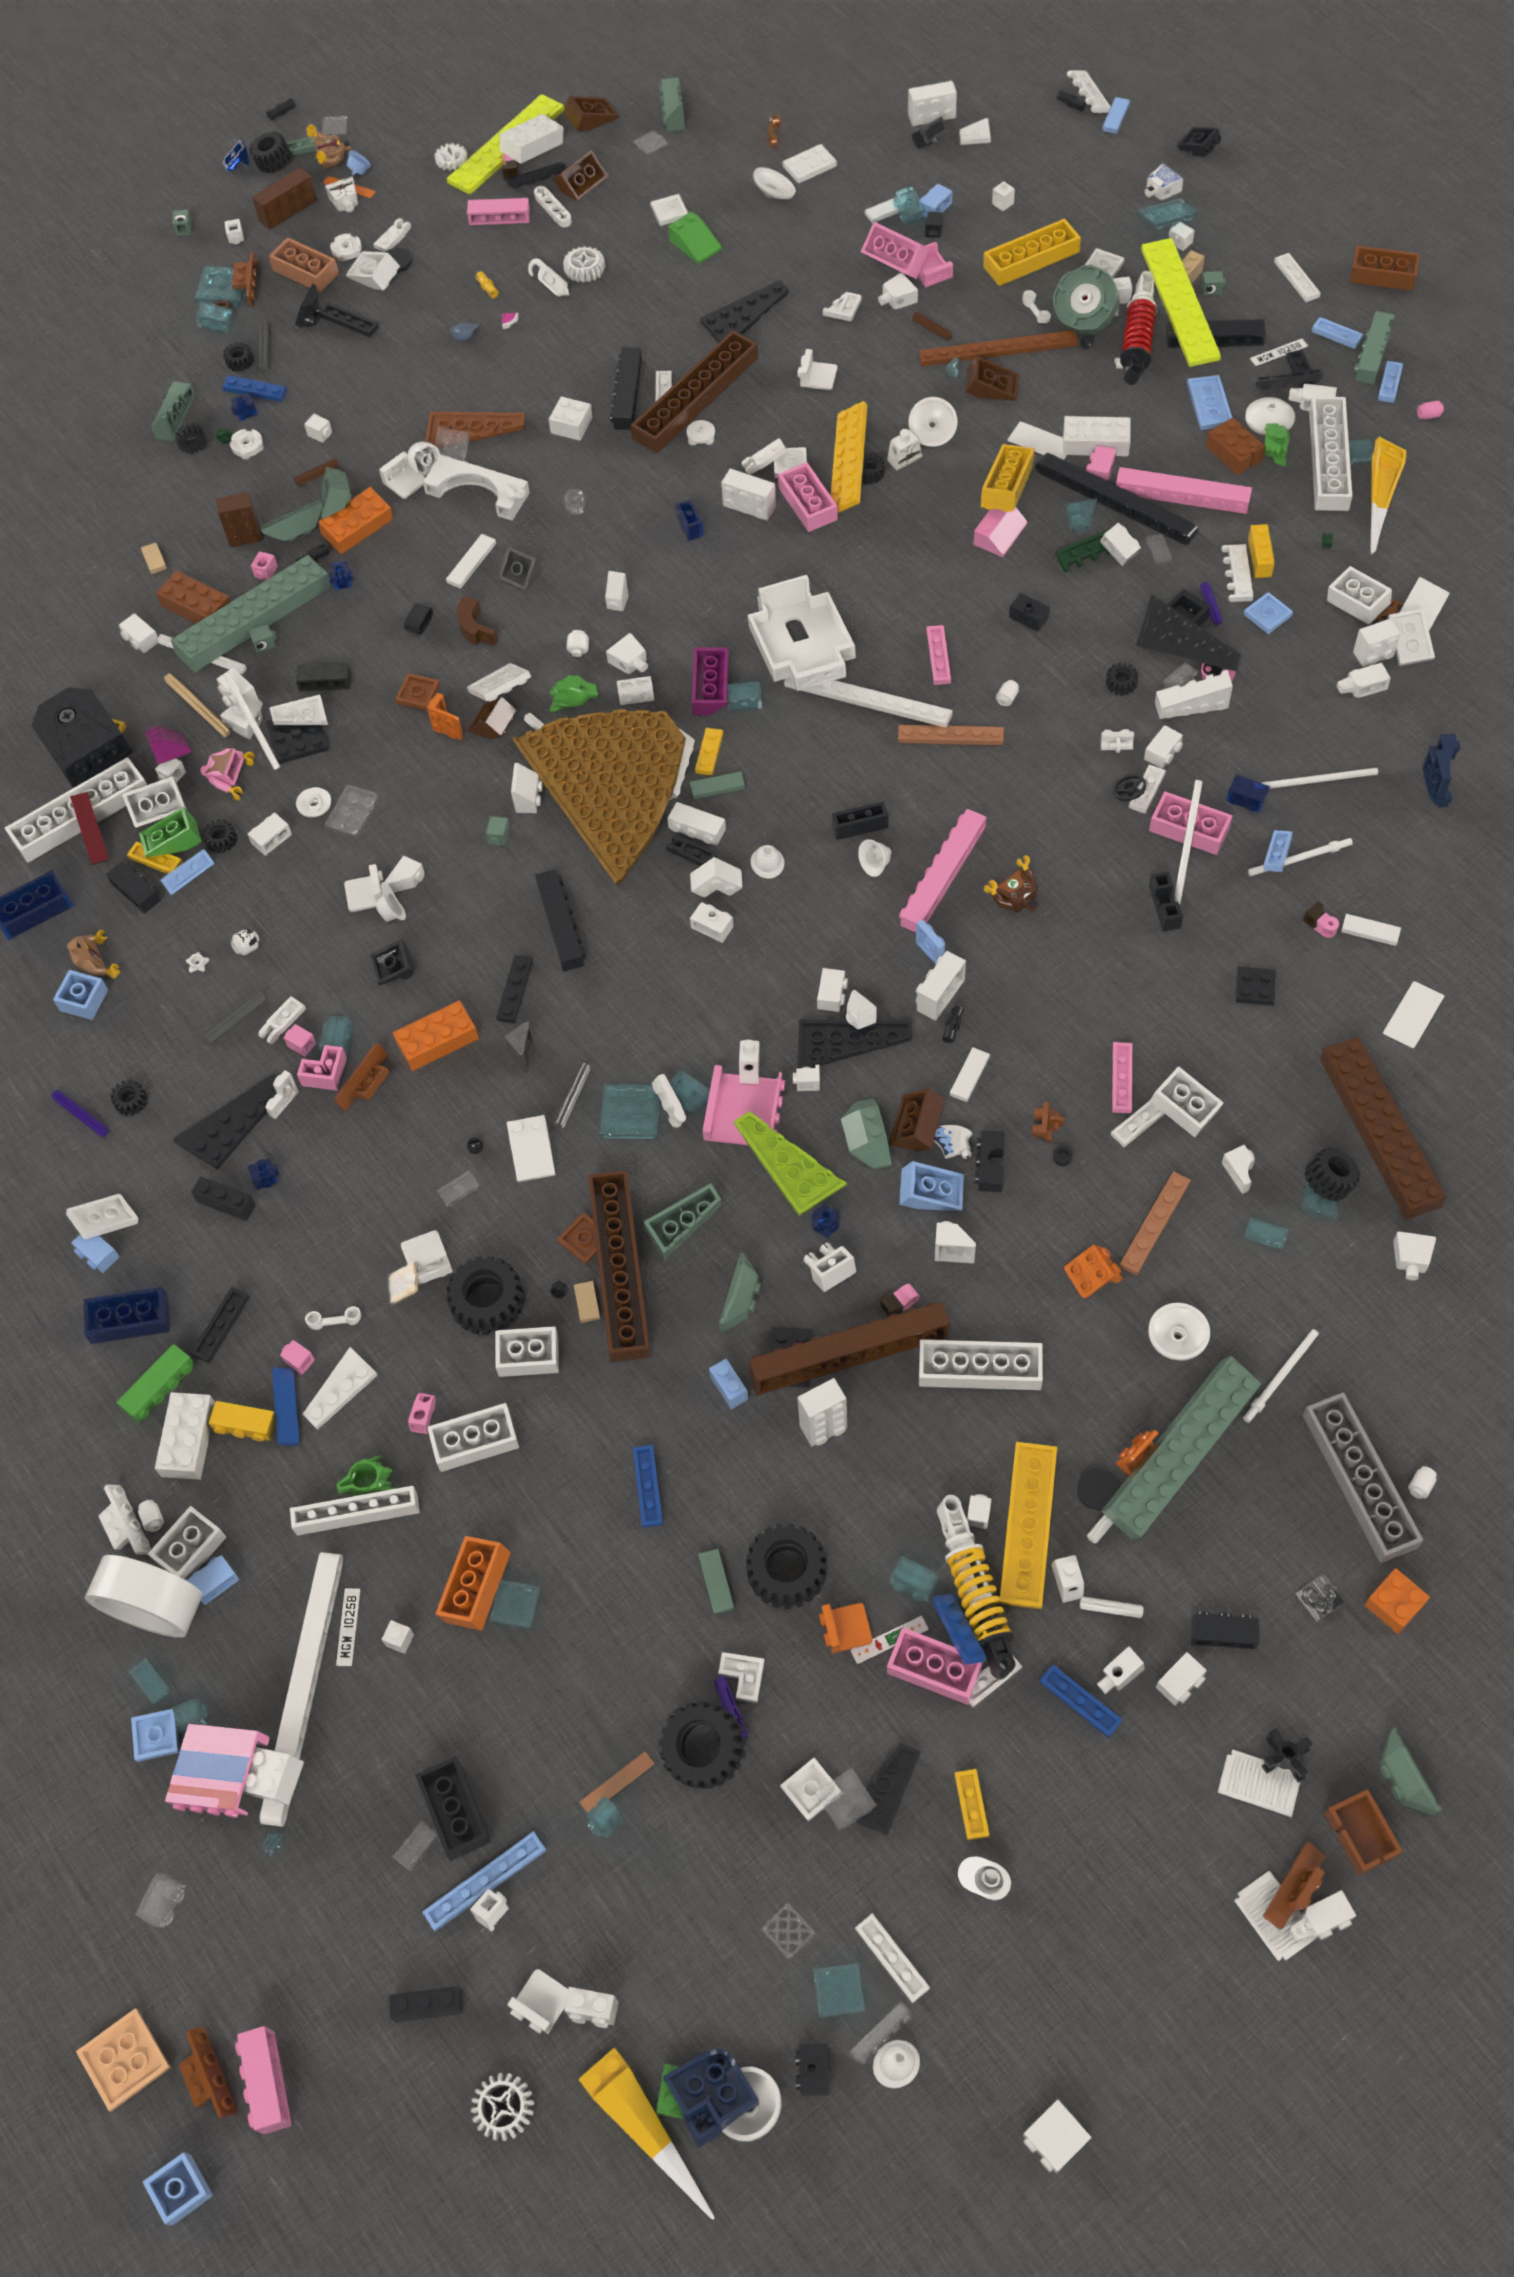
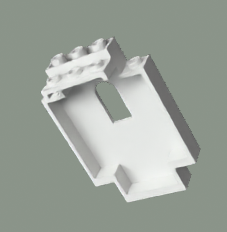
[748,575,856,691]

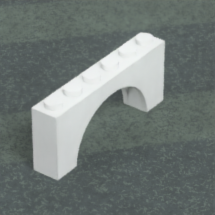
[423,455,530,520]

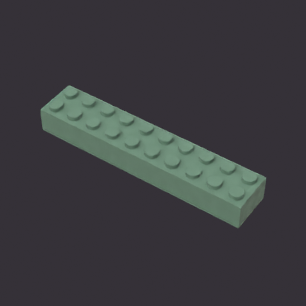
[171,555,331,673]
[1101,1356,1262,1540]

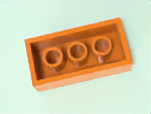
[318,487,393,554]
[392,1000,479,1071]
[435,1536,511,1631]

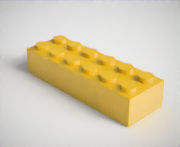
[983,219,1081,286]
[981,444,1035,512]

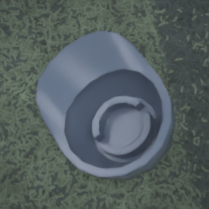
[450,323,479,342]

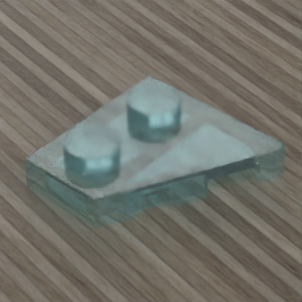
[1065,499,1097,533]

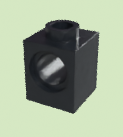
[925,211,943,238]

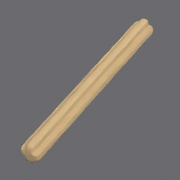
[164,673,231,737]

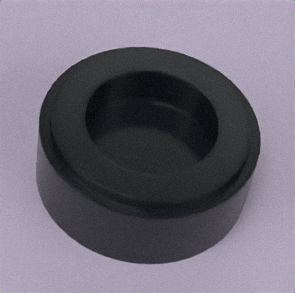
[1053,1146,1073,1166]

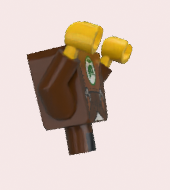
[984,855,1038,913]

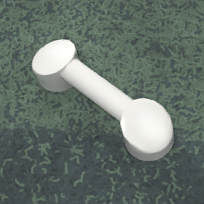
[1023,290,1051,323]
[305,1306,361,1330]

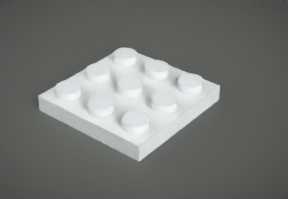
[467,663,531,701]

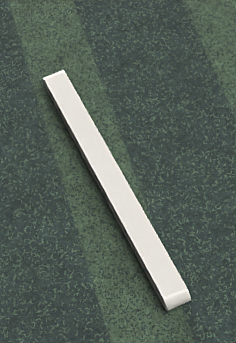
[260,1552,343,1827]

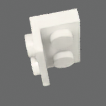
[617,676,654,705]

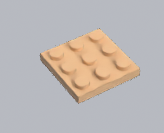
[76,2008,171,2112]

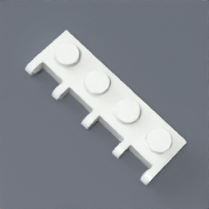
[1067,70,1111,113]
[1222,544,1253,602]

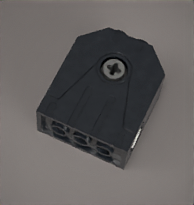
[31,687,133,788]

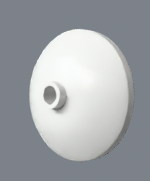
[753,167,795,200]
[908,397,957,447]
[1245,397,1295,435]
[1148,1303,1210,1360]
[722,2067,781,2141]

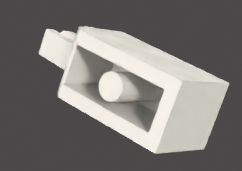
[1289,384,1337,411]
[1337,663,1391,698]
[1290,1890,1356,1941]

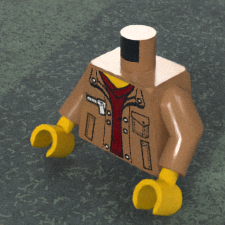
[306,124,351,170]
[67,930,120,978]

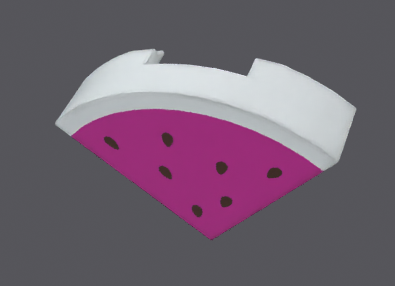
[502,313,519,329]

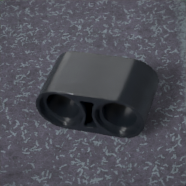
[404,603,433,635]

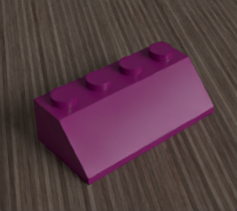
[692,647,728,716]

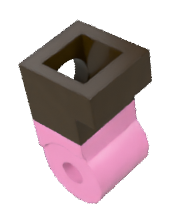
[502,154,518,180]
[1303,901,1339,938]
[880,1283,920,1316]

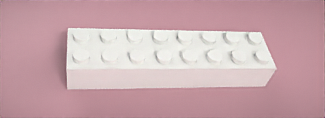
[1309,397,1352,511]
[5,757,147,863]

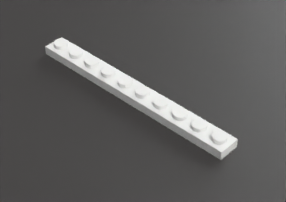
[784,677,952,728]

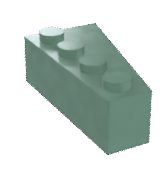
[1354,311,1395,384]
[644,1183,721,1261]

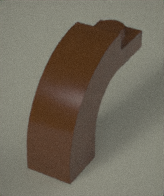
[457,596,498,646]

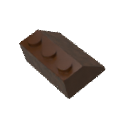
[553,150,608,201]
[889,1088,945,1152]

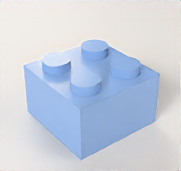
[53,970,108,1020]
[143,2152,213,2226]

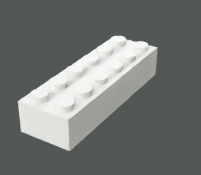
[919,1340,1043,1390]

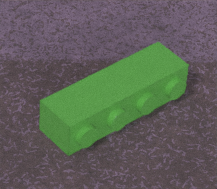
[116,1344,195,1424]

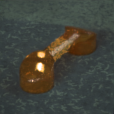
[767,114,781,147]

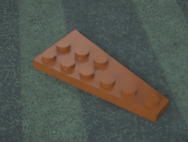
[425,412,526,449]

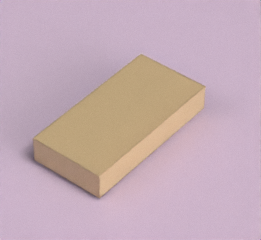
[141,542,167,574]
[574,1281,600,1323]

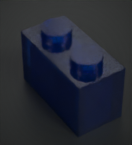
[676,499,704,541]
[1226,775,1270,813]

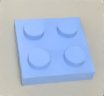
[1243,592,1293,634]
[916,919,945,965]
[131,1709,180,1762]

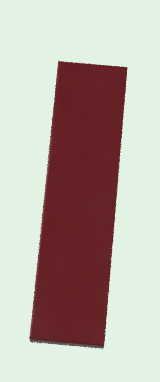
[70,792,109,865]

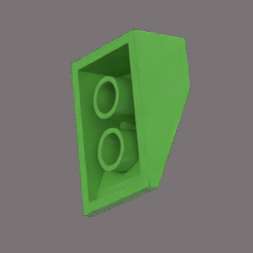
[668,211,722,264]
[139,806,202,858]

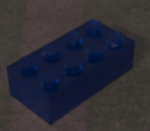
[0,870,73,940]
[84,1286,170,1344]

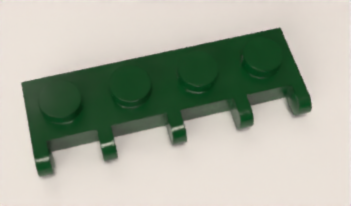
[1055,529,1111,573]

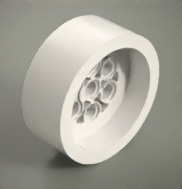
[85,1555,203,1638]

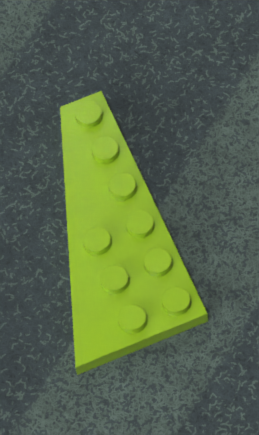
[733,1111,847,1216]

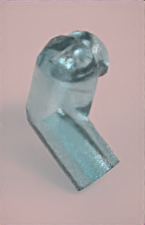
[946,357,960,378]

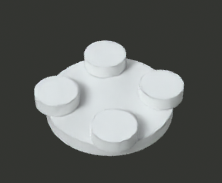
[687,420,715,445]

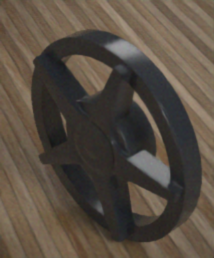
[1113,774,1147,802]

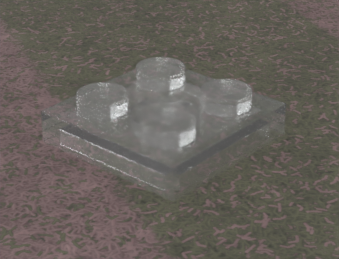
[435,427,470,463]
[815,1768,876,1832]

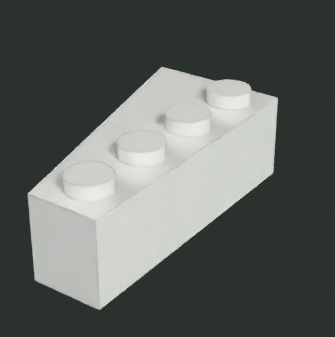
[1155,670,1233,719]

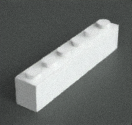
[290,1486,420,1536]

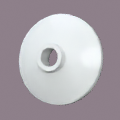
[296,787,331,817]

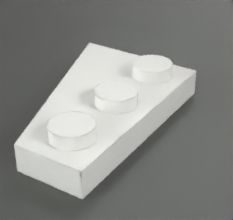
[270,695,328,725]

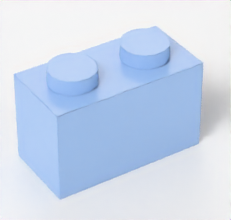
[919,184,952,217]
[71,1234,119,1273]
[709,1359,748,1409]
[186,1555,240,1605]

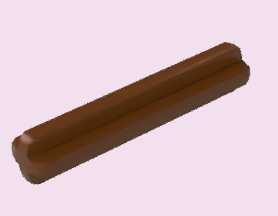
[912,312,952,341]
[294,458,340,486]

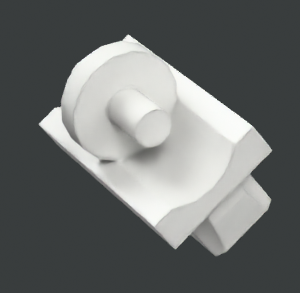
[1101,729,1134,753]

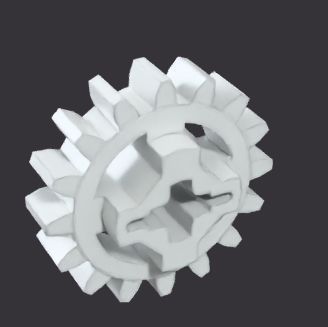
[435,143,468,171]

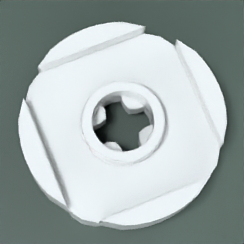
[330,234,362,262]
[230,429,264,460]

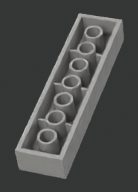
[1303,1392,1424,1564]

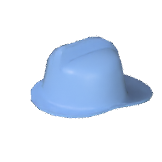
[347,150,370,175]

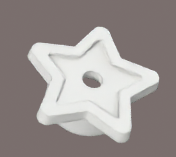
[186,952,209,973]

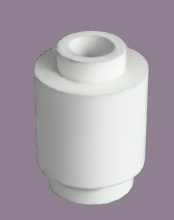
[996,680,1019,706]
[1408,1466,1437,1499]
[138,1500,164,1532]

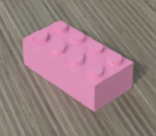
[861,222,930,279]
[778,463,838,532]
[1149,792,1233,855]
[887,1627,983,1705]
[235,2026,292,2134]

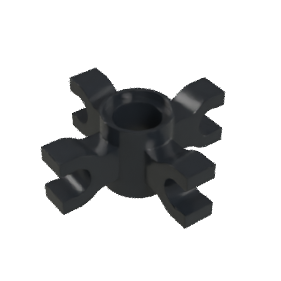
[1262,1728,1312,1783]

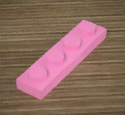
[926,625,951,685]
[1112,1042,1132,1113]

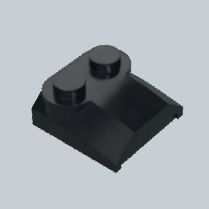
[295,283,321,328]
[370,939,415,986]

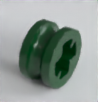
[216,427,233,444]
[1322,533,1333,548]

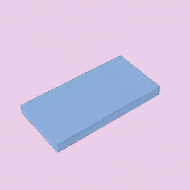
[1187,375,1232,430]

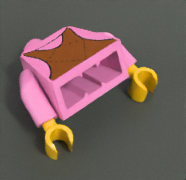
[201,748,255,800]

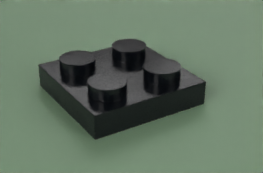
[1235,967,1276,1006]

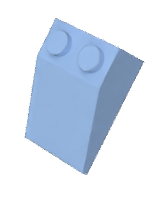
[900,1161,964,1211]

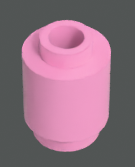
[1417,400,1444,420]

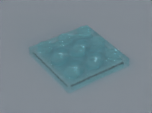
[1137,199,1198,228]
[194,266,245,306]
[600,1084,660,1139]

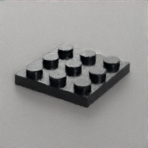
[266,719,329,764]

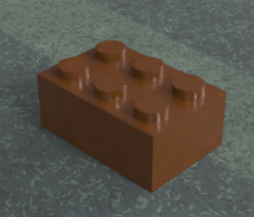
[216,492,262,547]

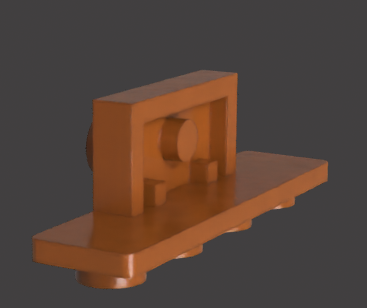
[232,252,259,306]
[334,1043,390,1111]
[1263,1842,1325,1930]
[179,2027,237,2118]

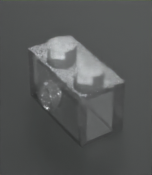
[135,1873,186,1927]

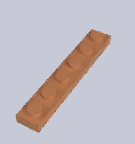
[898,725,1004,745]
[1119,1171,1191,1276]

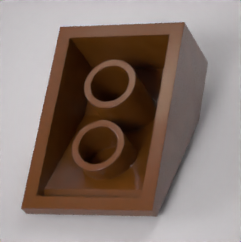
[563,96,619,131]
[965,356,1019,400]

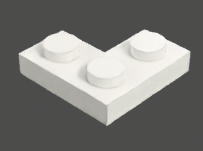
[265,1070,299,1119]
[718,1652,765,1703]

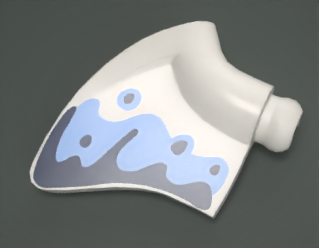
[933,1125,972,1159]

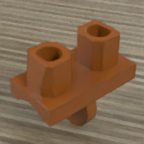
[1032,1102,1065,1142]

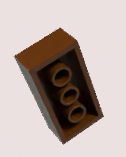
[252,167,317,230]

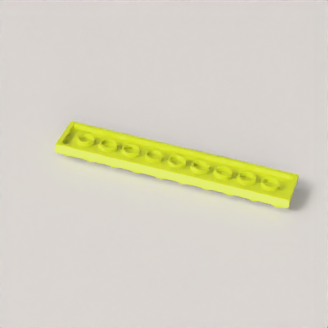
[447,94,564,195]
[1141,238,1221,367]

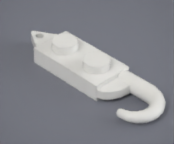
[528,259,569,297]

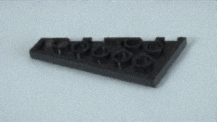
[797,1019,912,1069]
[173,1073,277,1170]

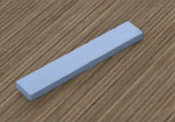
[422,1831,547,1931]

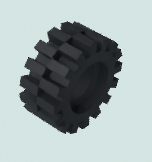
[223,342,254,372]
[175,423,207,454]
[861,453,885,485]
[1106,662,1138,696]
[202,819,237,853]
[110,1079,148,1116]

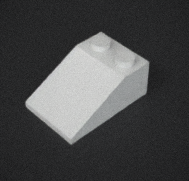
[346,251,400,290]
[507,1115,556,1182]

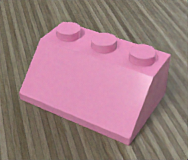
[974,507,1027,557]

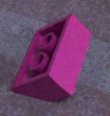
[145,726,192,764]

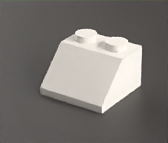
[511,763,543,813]
[935,1221,976,1263]

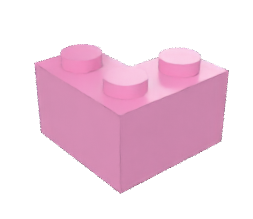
[297,1045,347,1091]

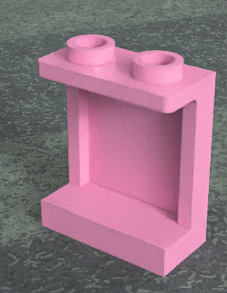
[918,242,953,287]

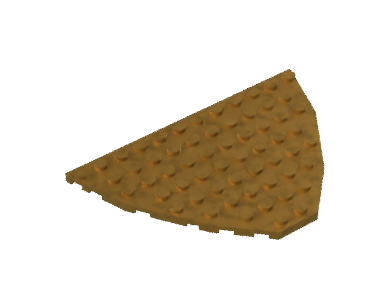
[512,709,686,886]

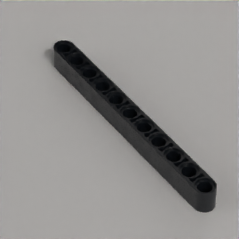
[1035,453,1199,545]

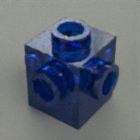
[230,392,258,421]
[329,561,354,590]
[248,1158,280,1190]
[812,1204,840,1239]

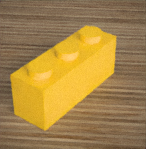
[1248,524,1275,578]
[209,1401,276,1442]

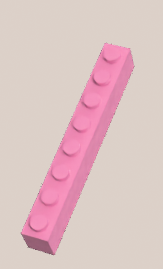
[1116,467,1252,514]
[899,809,986,932]

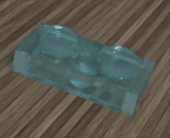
[1244,1217,1289,1249]
[129,1658,172,1705]

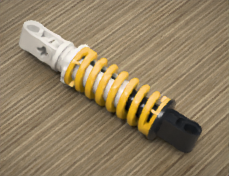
[937,1495,1015,1679]

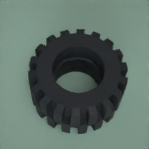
[249,131,291,173]
[1305,1147,1360,1201]

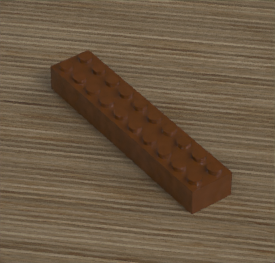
[631,330,758,453]
[1320,1037,1446,1220]
[588,1170,650,1362]
[749,1302,950,1396]

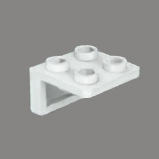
[798,349,837,390]
[379,451,425,499]
[344,864,384,912]
[401,1230,453,1285]
[508,1969,569,2034]

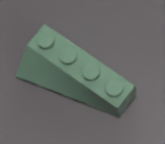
[659,77,685,131]
[151,381,195,442]
[321,467,351,518]

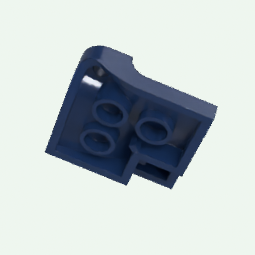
[1422,734,1460,807]
[663,2049,759,2148]

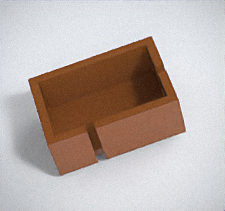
[1205,417,1266,475]
[1324,1789,1403,1876]

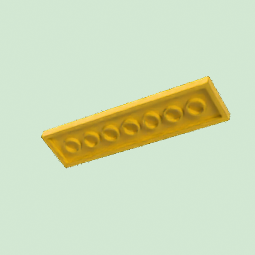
[831,401,868,513]
[999,1442,1057,1609]

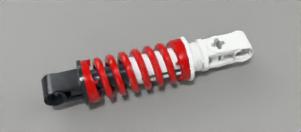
[1120,271,1157,385]

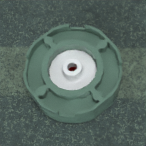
[1053,265,1120,335]

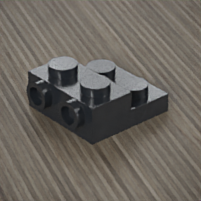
[1177,127,1221,157]

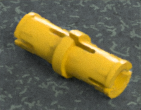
[475,271,499,298]

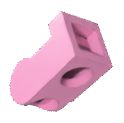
[408,1393,436,1434]

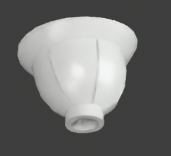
[858,839,891,877]
[751,845,784,879]
[873,2040,920,2088]

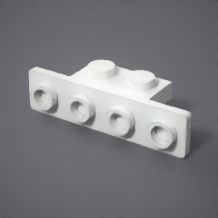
[99,1485,152,1555]

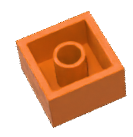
[1364,1568,1430,1634]

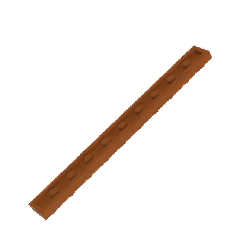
[919,330,1078,367]

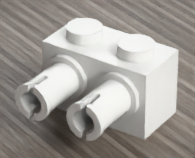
[804,1243,856,1292]

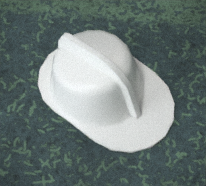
[376,881,406,922]
[958,1856,1011,1900]

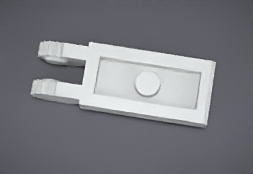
[374,218,411,253]
[742,438,787,475]
[258,996,306,1044]
[652,1074,686,1128]

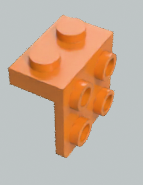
[427,693,463,740]
[1064,1244,1123,1298]
[1116,1430,1158,1477]
[819,1603,872,1654]

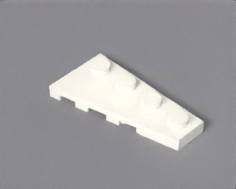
[303,1347,378,1430]

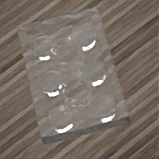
[324,784,380,839]

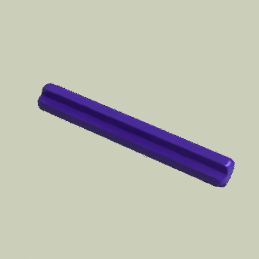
[51,1090,109,1137]

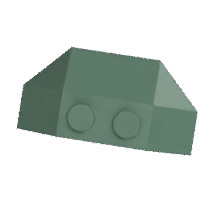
[260,499,323,541]
[841,1098,892,1170]
[719,1252,761,1332]
[1380,1728,1442,1816]

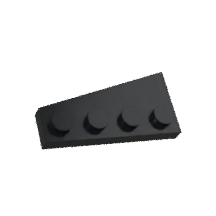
[847,1743,921,1836]

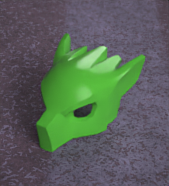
[1264,423,1290,467]
[550,675,598,712]
[336,1456,394,1496]

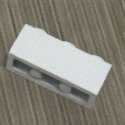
[668,802,726,845]

